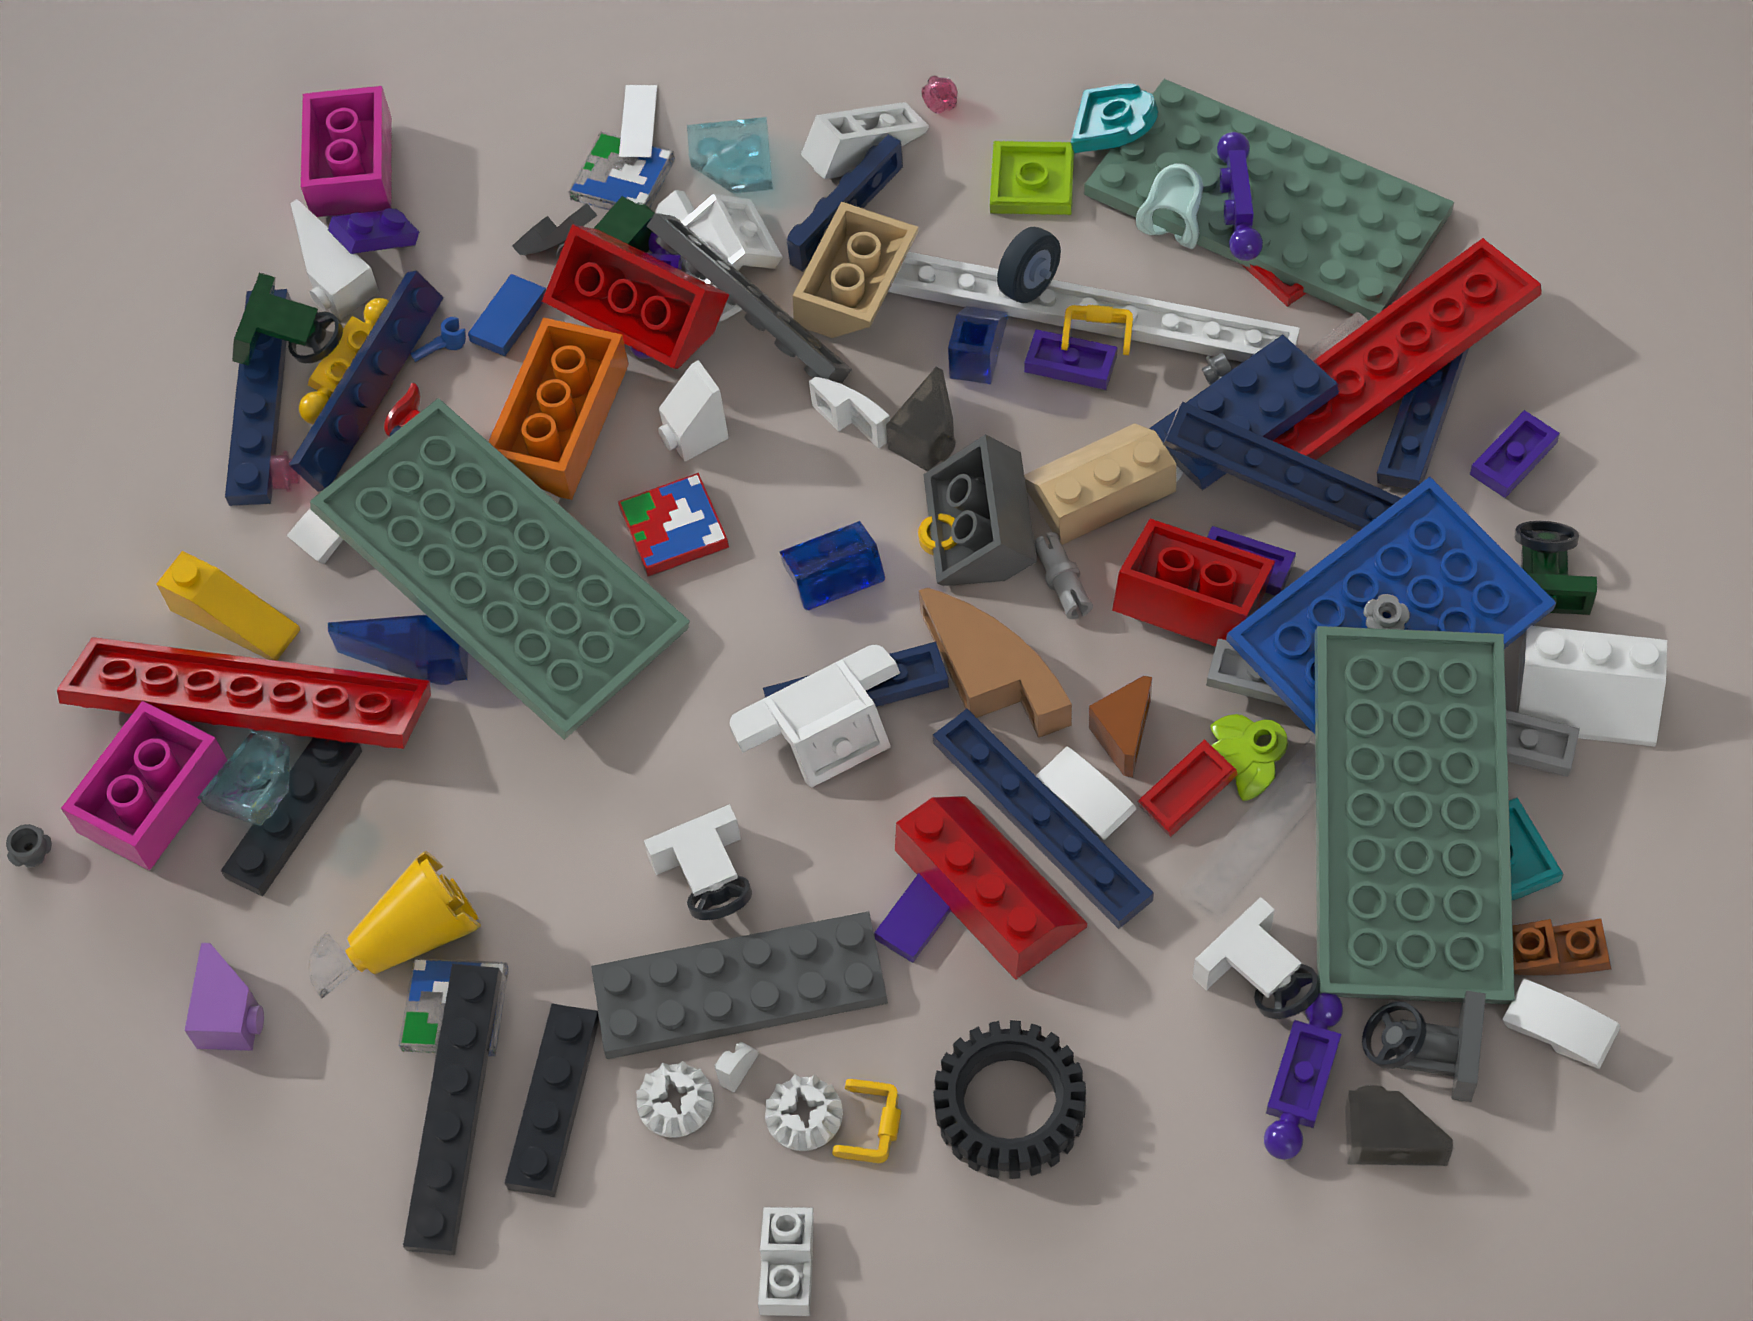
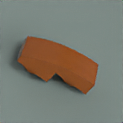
[1512,918,1611,976]

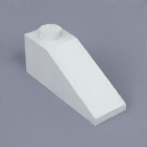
[801,102,929,179]
[290,199,379,320]

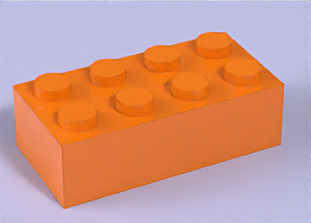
[488,317,629,500]

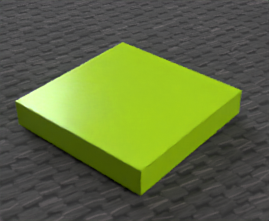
[990,141,1074,215]

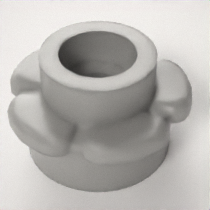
[1363,594,1410,630]

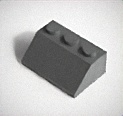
[923,434,1037,586]

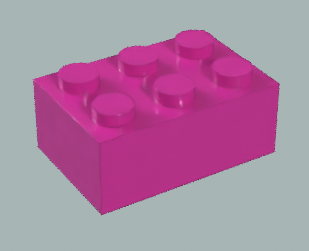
[300,86,392,217]
[61,701,229,871]

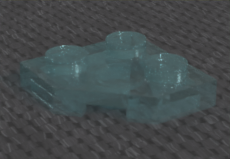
[687,117,773,194]
[198,730,290,826]

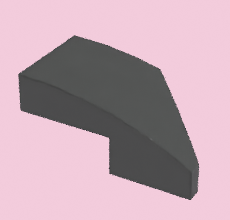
[512,203,597,255]

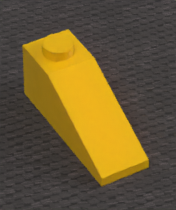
[156,551,300,661]

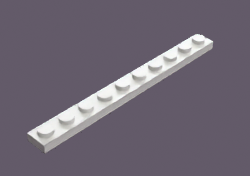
[888,252,1300,362]

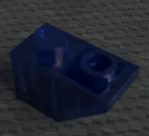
[948,306,1008,385]

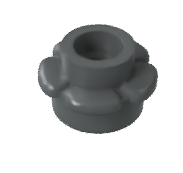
[1202,353,1233,385]
[6,824,52,868]

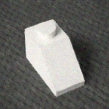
[658,360,729,462]

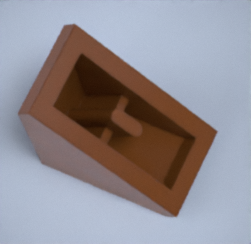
[1089,676,1152,778]

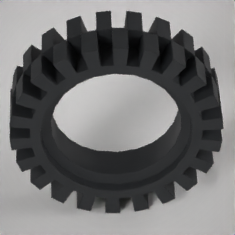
[933,1020,1086,1179]

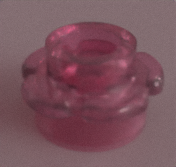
[921,75,958,114]
[271,450,300,492]

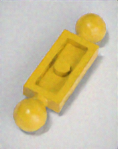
[299,298,389,425]

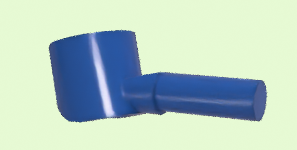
[410,317,466,362]

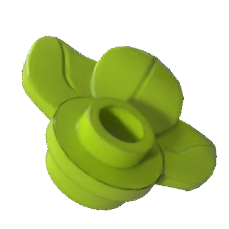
[1210,714,1288,801]

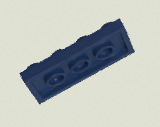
[1149,335,1339,491]

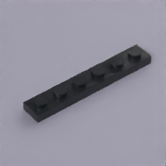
[403,964,502,1255]

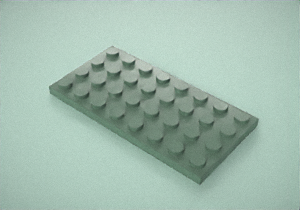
[1084,79,1454,321]
[310,398,690,740]
[1315,626,1515,1005]

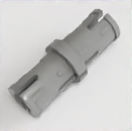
[1034,532,1093,619]

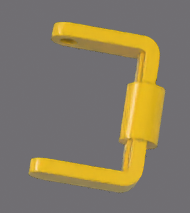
[1061,305,1133,356]
[832,1079,902,1163]

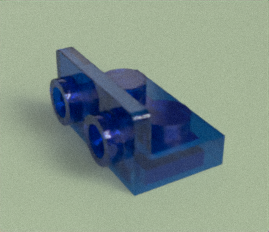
[779,521,885,610]

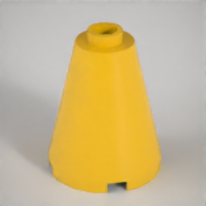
[345,851,481,974]

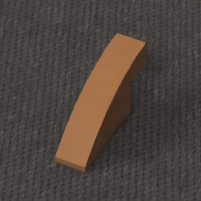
[919,588,1072,738]

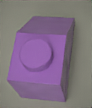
[184,943,264,1051]

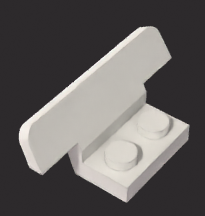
[656,190,783,321]
[730,645,900,788]

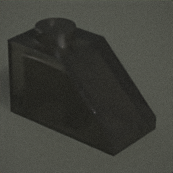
[886,366,956,472]
[1345,1085,1453,1166]

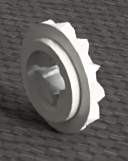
[636,1061,714,1137]
[765,1074,843,1151]

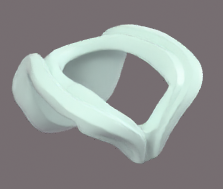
[1136,164,1203,249]

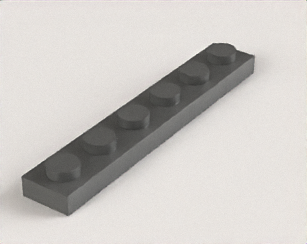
[647,213,852,383]

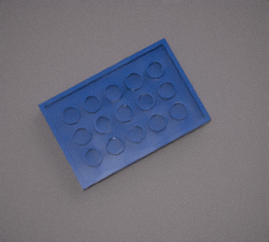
[1226,477,1556,734]

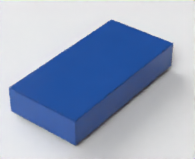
[468,274,546,356]

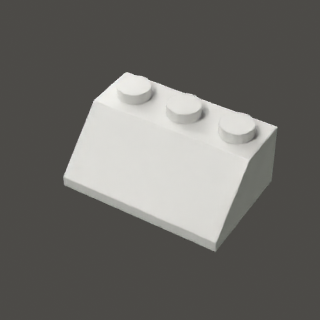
[1516,626,1667,747]

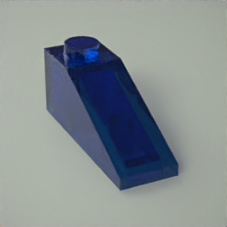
[327,615,468,685]

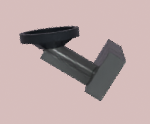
[1362,991,1486,1102]

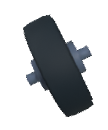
[997,227,1061,303]

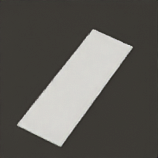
[619,85,657,157]

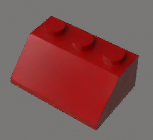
[1112,518,1275,647]

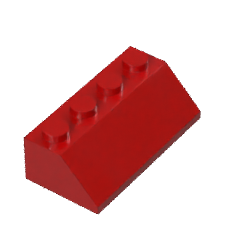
[542,224,730,369]
[895,796,1088,980]

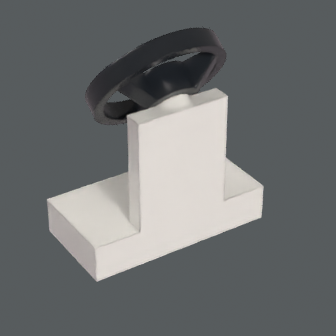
[644,804,752,920]
[1192,897,1320,1019]

